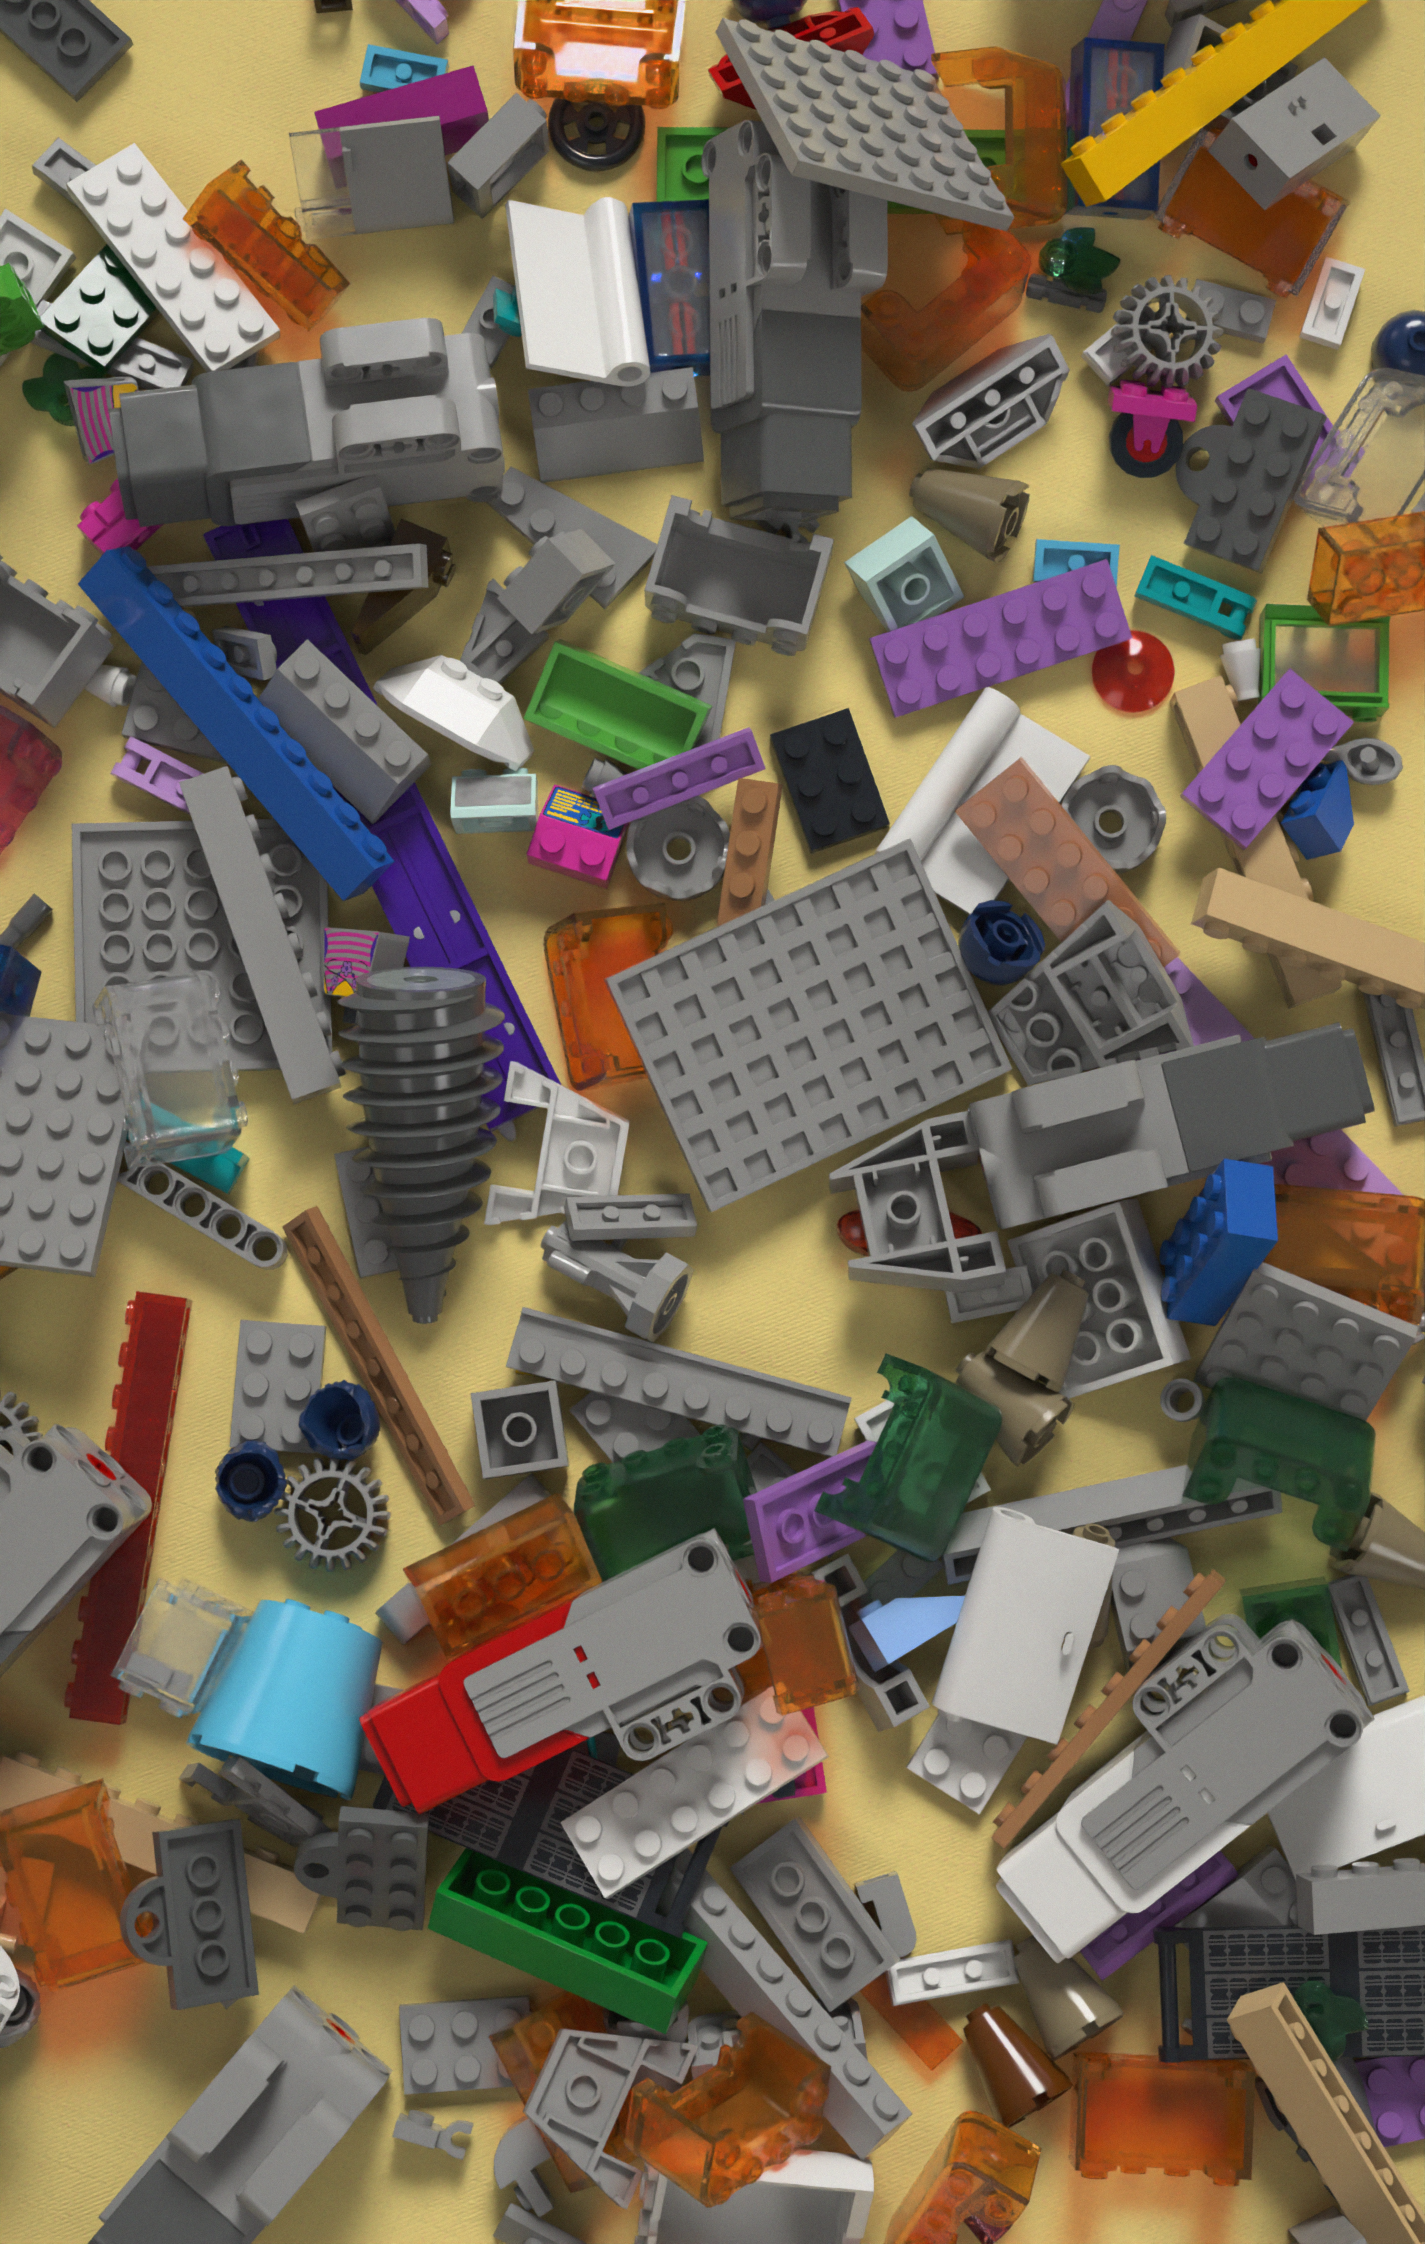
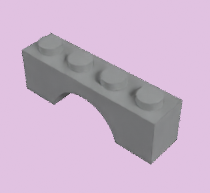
[798,1554,930,1732]

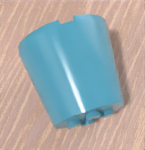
[186,1599,383,1800]

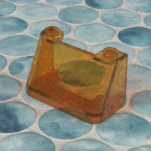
[1153,124,1351,299]
[543,903,673,1091]

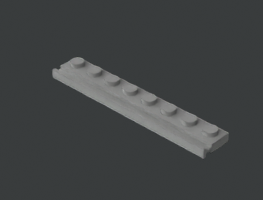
[506,1307,852,1457]

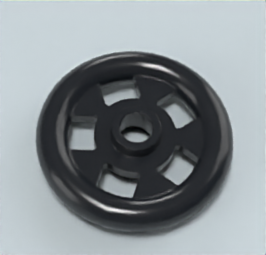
[548,76,646,171]

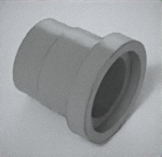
[1160,1378,1206,1422]

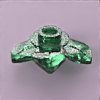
[1038,227,1121,294]
[22,353,104,426]
[1293,1981,1369,2062]

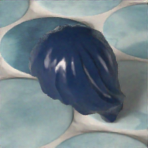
[298,1379,380,1460]
[215,1440,287,1522]

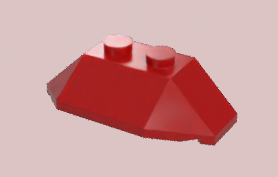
[708,7,875,110]

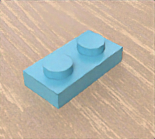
[359,44,449,93]
[1032,539,1120,586]

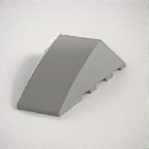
[988,900,1194,1086]

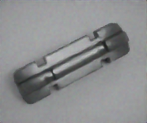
[1026,273,1107,313]

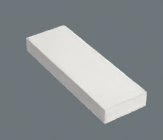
[885,1940,1019,2006]

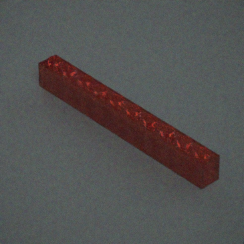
[64,1291,192,1725]

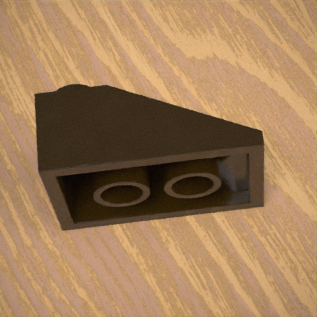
[351,519,456,655]

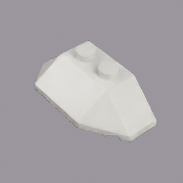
[373,655,534,771]

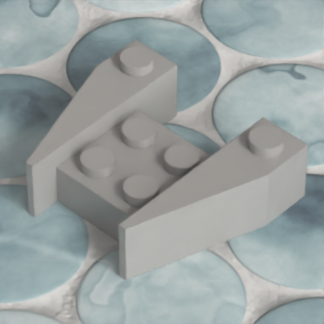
[829,1111,1006,1293]

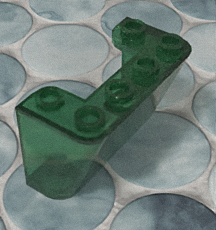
[573,1424,757,1583]

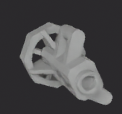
[541,1221,694,1343]

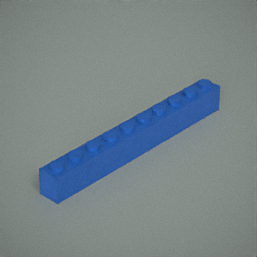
[78,546,395,901]

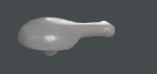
[1322,737,1403,785]

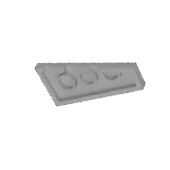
[486,467,657,609]

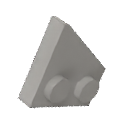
[460,578,549,684]

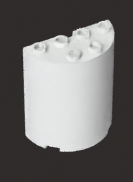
[634,2136,874,2244]

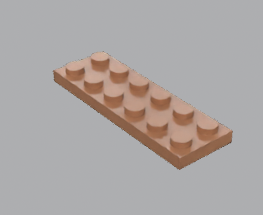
[955,757,1180,967]

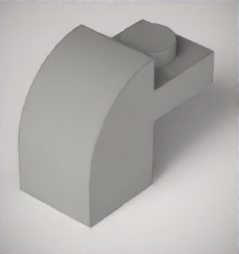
[494,2115,560,2217]

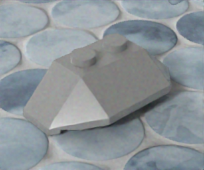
[912,334,1070,469]
[1110,1537,1206,1692]

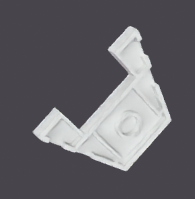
[484,1061,630,1225]

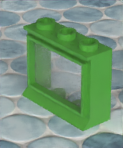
[1258,604,1392,722]

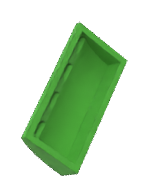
[523,639,713,770]

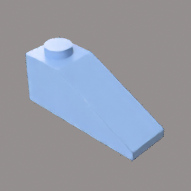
[848,1596,965,1672]

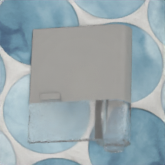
[289,116,454,240]

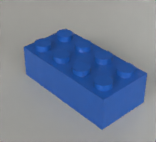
[1159,1159,1278,1326]

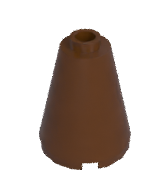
[963,2003,1074,2132]

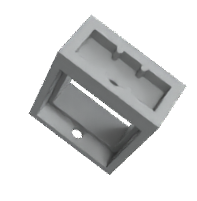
[447,92,550,219]

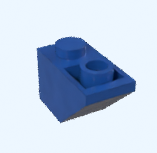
[1281,760,1354,860]

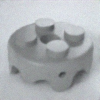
[1061,765,1166,874]
[627,796,730,901]

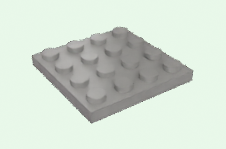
[1193,1262,1418,1447]

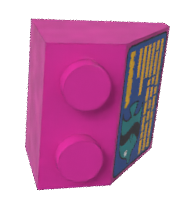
[526,784,630,889]

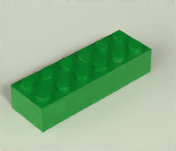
[427,1848,708,2035]

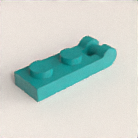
[1134,555,1257,640]

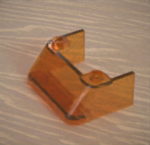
[931,46,1067,235]

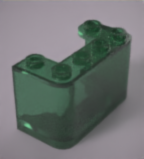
[814,1353,1002,1563]
[1182,1377,1376,1552]

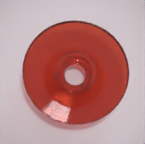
[1091,630,1175,713]

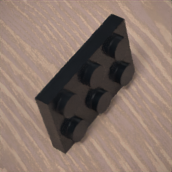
[770,708,890,854]

